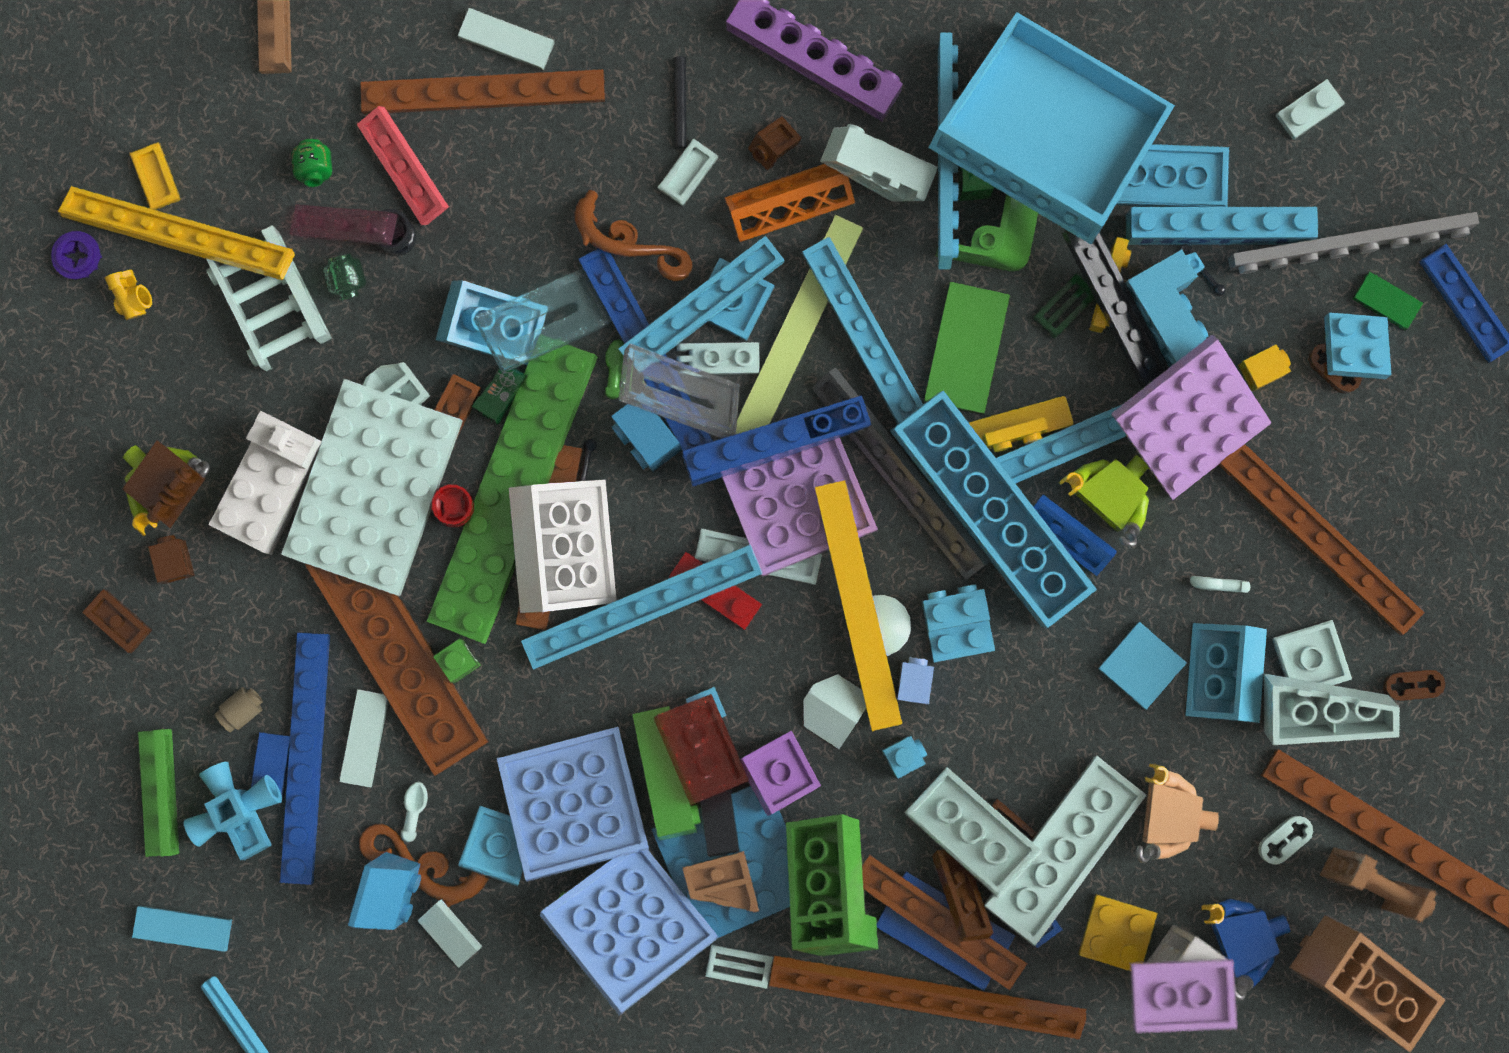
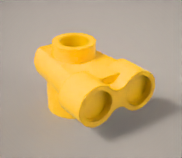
[105,269,152,320]

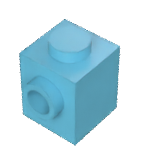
[882,736,927,779]

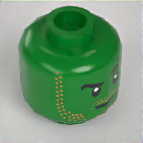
[291,139,333,187]

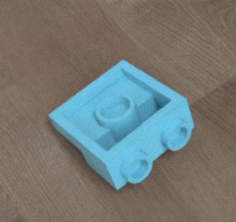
[922,585,995,662]

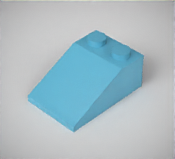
[436,280,548,365]

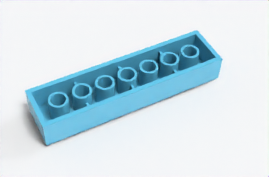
[890,390,1097,628]

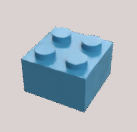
[611,394,682,472]

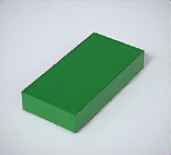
[1352,272,1423,330]

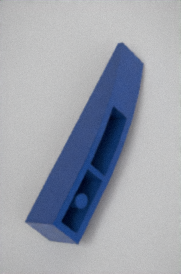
[683,395,871,487]

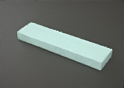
[695,529,822,585]

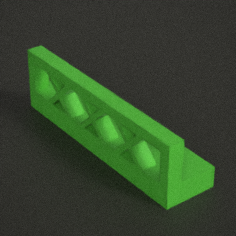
[138,729,179,857]

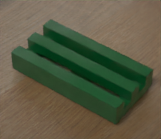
[1033,274,1095,339]

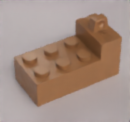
[1290,916,1445,1052]

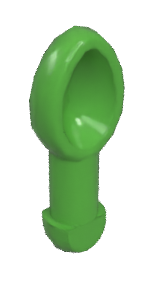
[605,339,628,399]

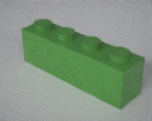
[632,706,701,841]

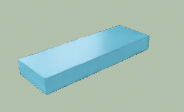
[132,905,232,952]

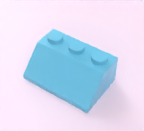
[1186,623,1267,723]

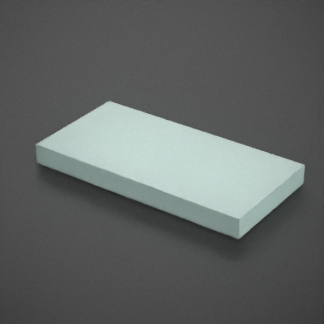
[905,767,1041,898]

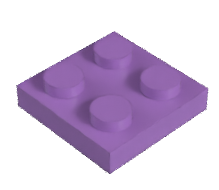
[737,731,821,816]

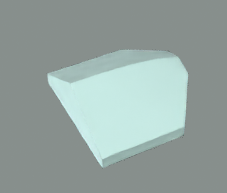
[363,362,430,405]
[803,674,866,749]

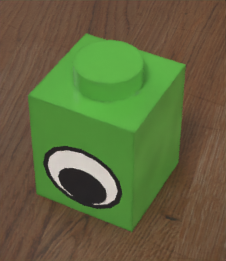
[433,639,481,683]

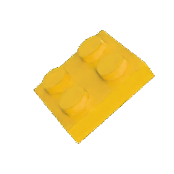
[1078,894,1157,971]

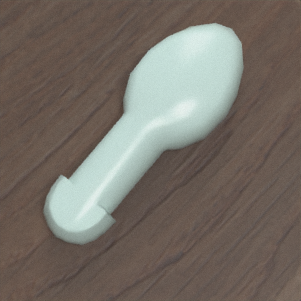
[1190,576,1251,593]
[401,781,428,842]

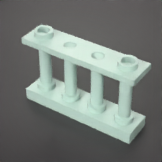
[206,225,332,371]

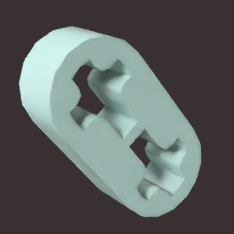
[1258,816,1313,865]

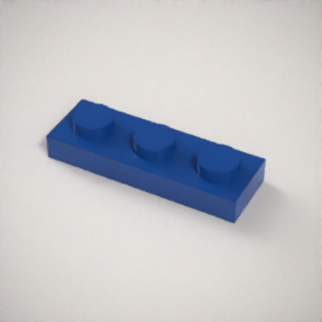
[1033,495,1117,576]

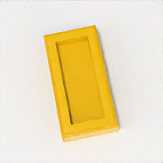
[129,142,181,210]

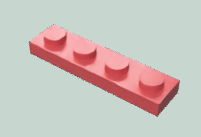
[357,106,449,225]

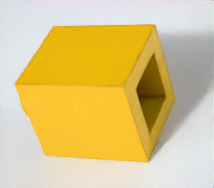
[1238,344,1291,392]

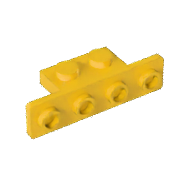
[969,396,1074,452]

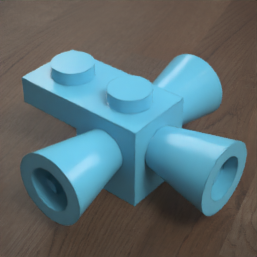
[184,762,282,860]

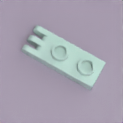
[676,342,760,376]

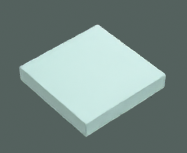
[1272,620,1352,685]

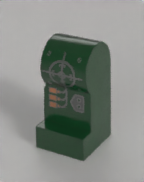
[472,363,526,425]

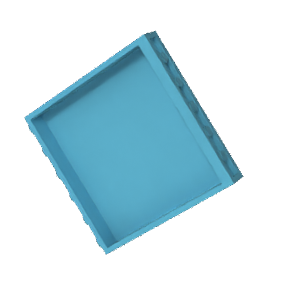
[929,12,1175,244]

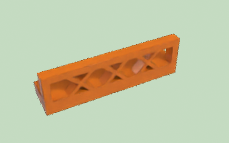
[725,164,855,242]

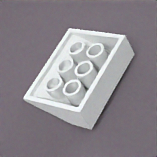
[509,480,617,613]

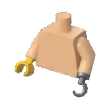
[1136,764,1219,863]

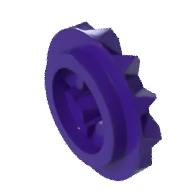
[51,231,102,281]

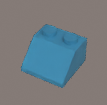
[348,852,421,930]

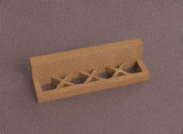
[257,0,291,74]

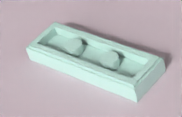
[458,8,554,70]
[339,689,388,787]

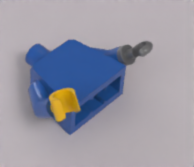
[1201,899,1291,1001]

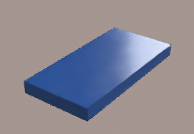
[877,871,1015,991]

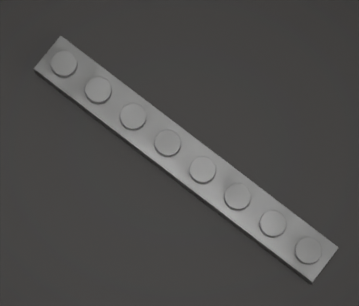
[1228,212,1479,274]

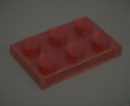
[654,694,749,805]

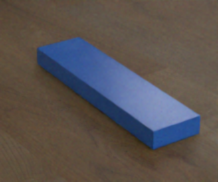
[1419,244,1509,363]

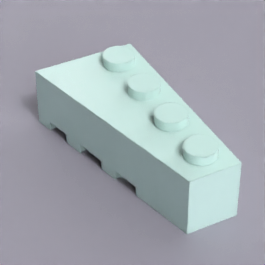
[1264,674,1400,745]

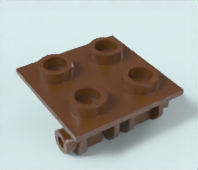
[122,440,205,528]

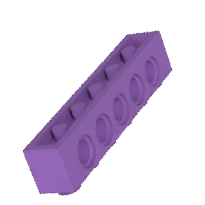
[726,0,903,122]

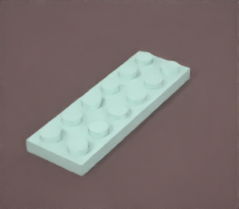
[984,756,1146,946]

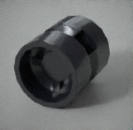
[370,209,417,256]

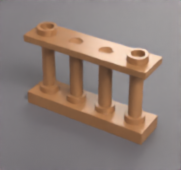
[1320,847,1437,922]

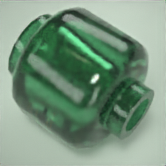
[322,253,366,301]

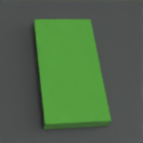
[924,282,1010,415]

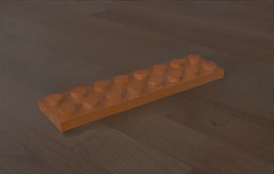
[305,564,489,776]

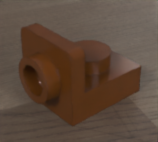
[748,116,802,170]

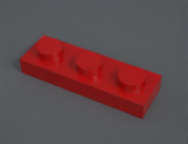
[669,552,762,630]

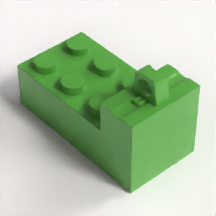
[786,814,878,956]

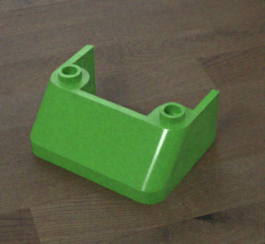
[936,194,1038,271]

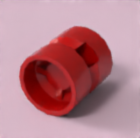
[432,485,474,528]

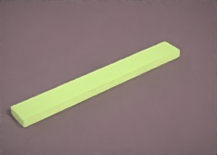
[730,215,863,436]

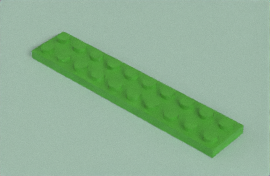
[427,335,598,644]

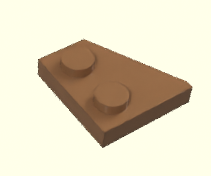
[683,851,759,912]

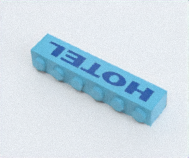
[1126,207,1318,245]

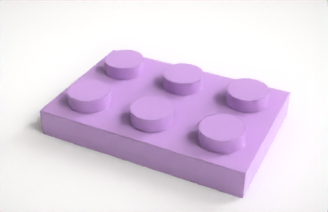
[1130,959,1237,1032]

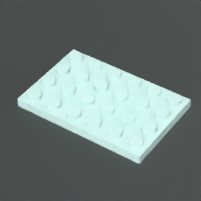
[281,379,463,596]

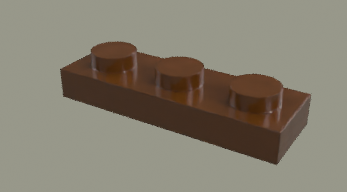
[932,850,994,942]

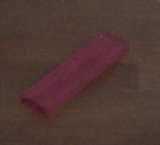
[290,205,398,245]

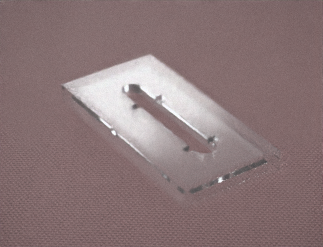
[619,344,740,438]

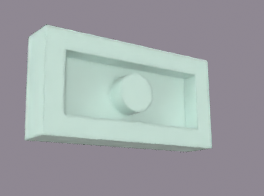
[1275,79,1345,140]

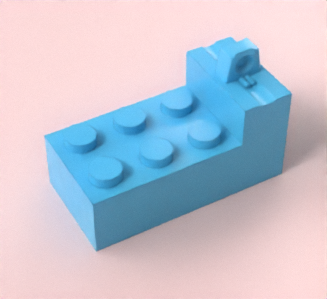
[1126,250,1208,368]

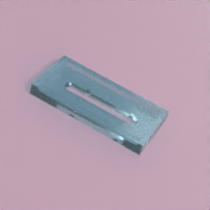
[473,269,612,373]

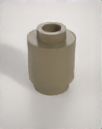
[215,687,263,733]

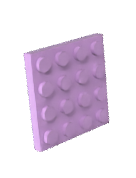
[1111,335,1271,500]
[722,438,878,577]

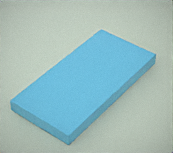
[1116,144,1229,207]

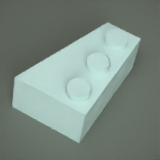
[820,124,938,201]

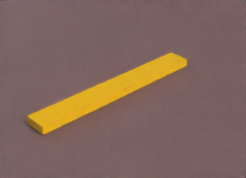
[58,186,295,280]
[815,480,902,731]

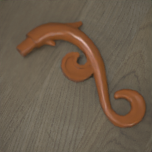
[575,190,692,281]
[359,824,489,907]

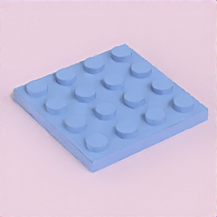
[497,727,649,881]
[540,850,718,1015]

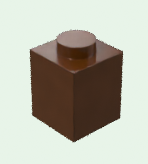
[148,535,195,584]

